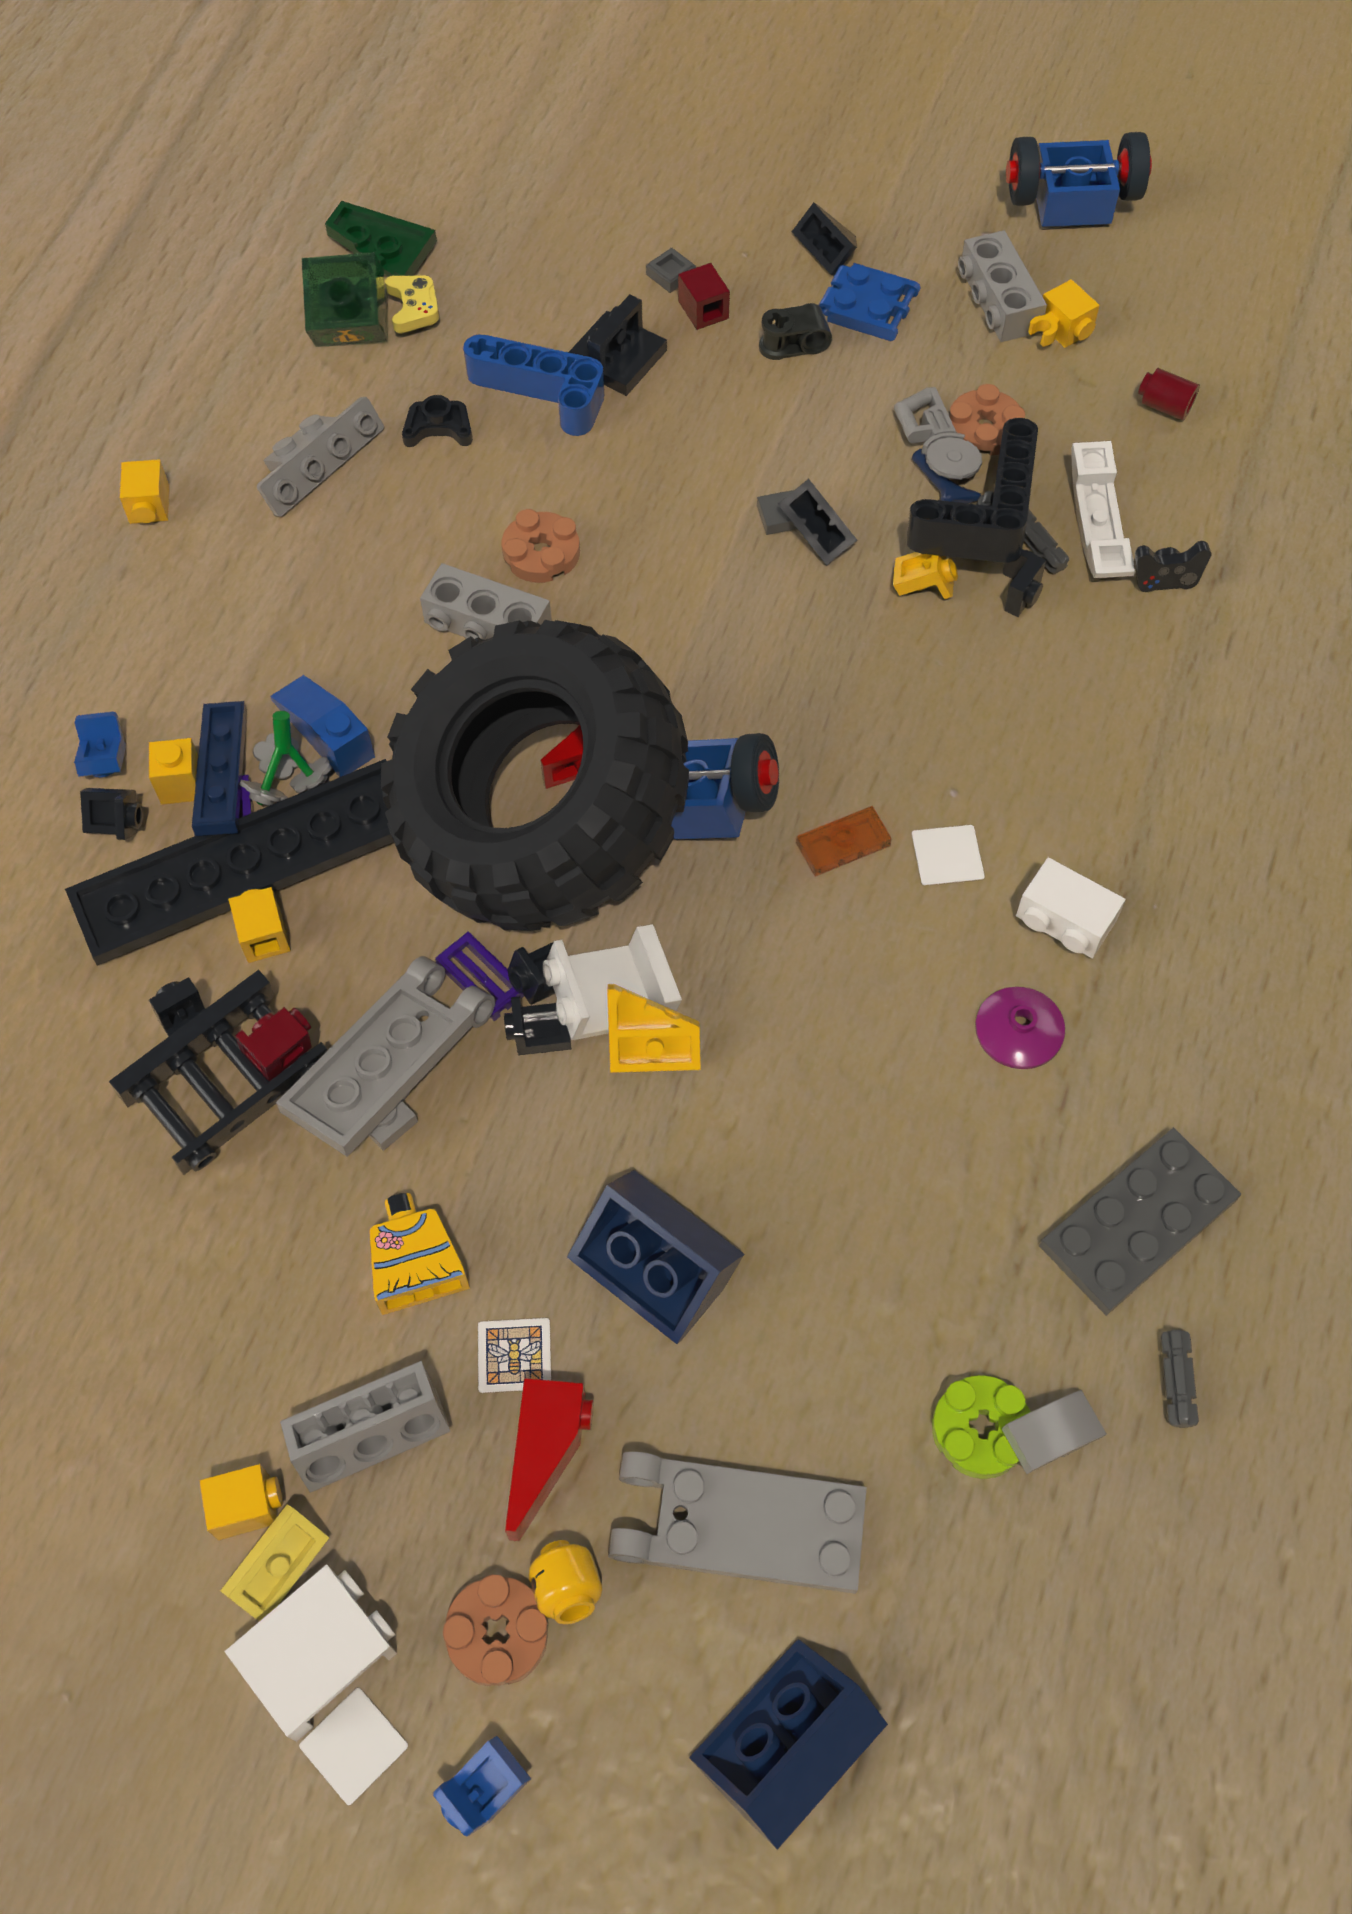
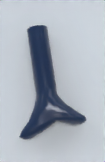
[912,449,981,503]

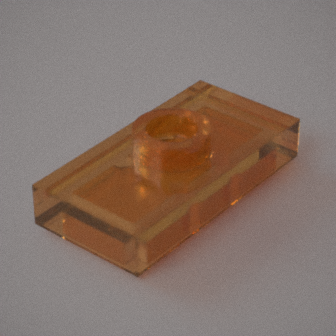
[796,806,892,876]

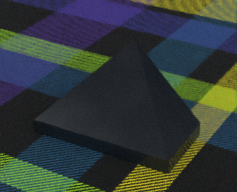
[791,202,857,276]
[778,478,858,565]

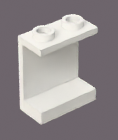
[543,924,682,1040]
[224,1564,397,1742]

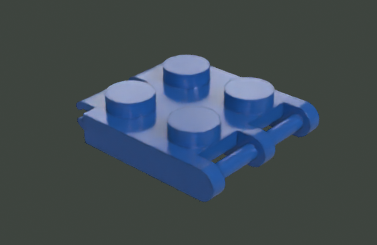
[819,263,921,341]

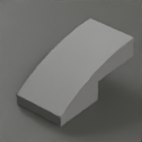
[1002,1390,1107,1474]

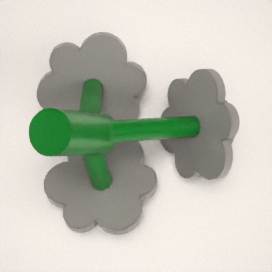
[240,711,332,806]

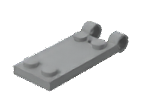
[276,956,495,1157]
[608,1452,867,1594]

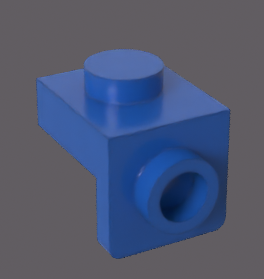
[74,712,126,777]
[433,1736,531,1837]

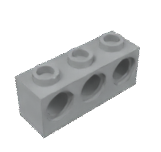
[958,230,1047,342]
[420,563,552,640]
[280,1361,450,1493]

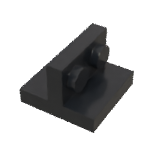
[568,294,667,396]

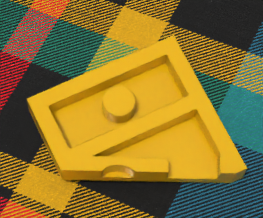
[607,984,701,1073]

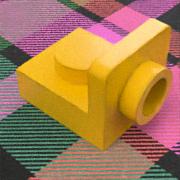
[893,552,958,599]

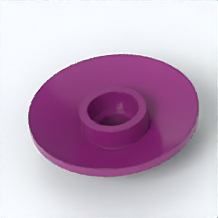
[975,987,1065,1069]

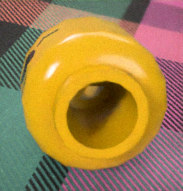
[529,1540,602,1624]

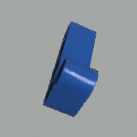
[463,334,605,436]

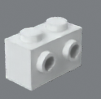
[1016,857,1126,959]

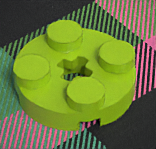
[932,1375,1031,1479]

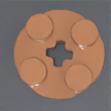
[949,384,1026,456]
[501,509,580,583]
[443,1574,548,1686]

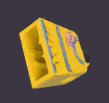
[370,1193,470,1315]

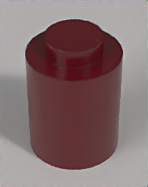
[1138,368,1200,421]

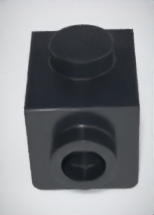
[1003,549,1046,617]
[80,788,143,840]
[507,942,555,1005]
[149,977,205,1037]
[504,996,572,1056]

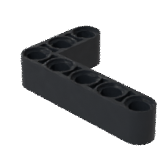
[907,418,1038,563]

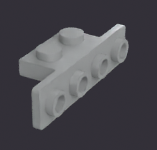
[257,397,384,517]

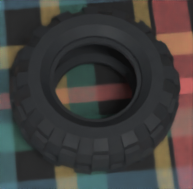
[381,620,689,931]

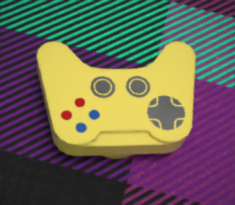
[385,275,439,334]

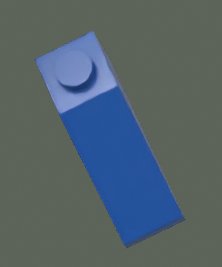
[270,675,375,777]

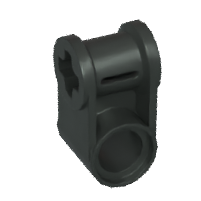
[759,303,832,360]

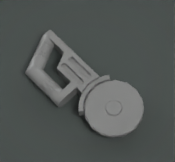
[894,387,983,480]

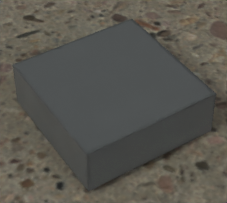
[646,248,696,293]
[757,490,797,535]

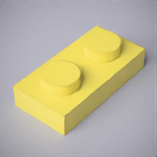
[220,1504,329,1621]

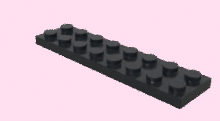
[65,759,394,966]

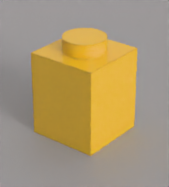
[120,459,169,524]
[149,738,198,805]
[228,887,291,963]
[199,1464,283,1540]

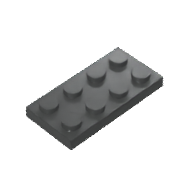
[1039,1127,1242,1316]

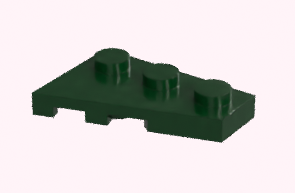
[325,201,437,277]

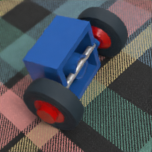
[1006,132,1152,227]
[671,733,779,839]

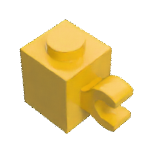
[1028,279,1100,348]

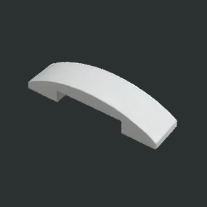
[1071,441,1135,578]

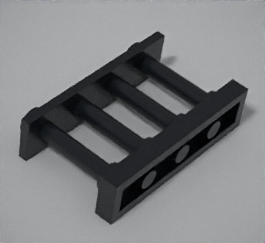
[109,969,327,1175]

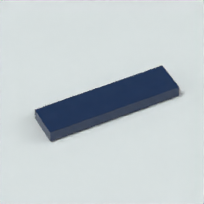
[192,701,247,836]

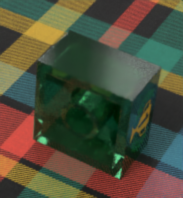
[302,252,388,347]

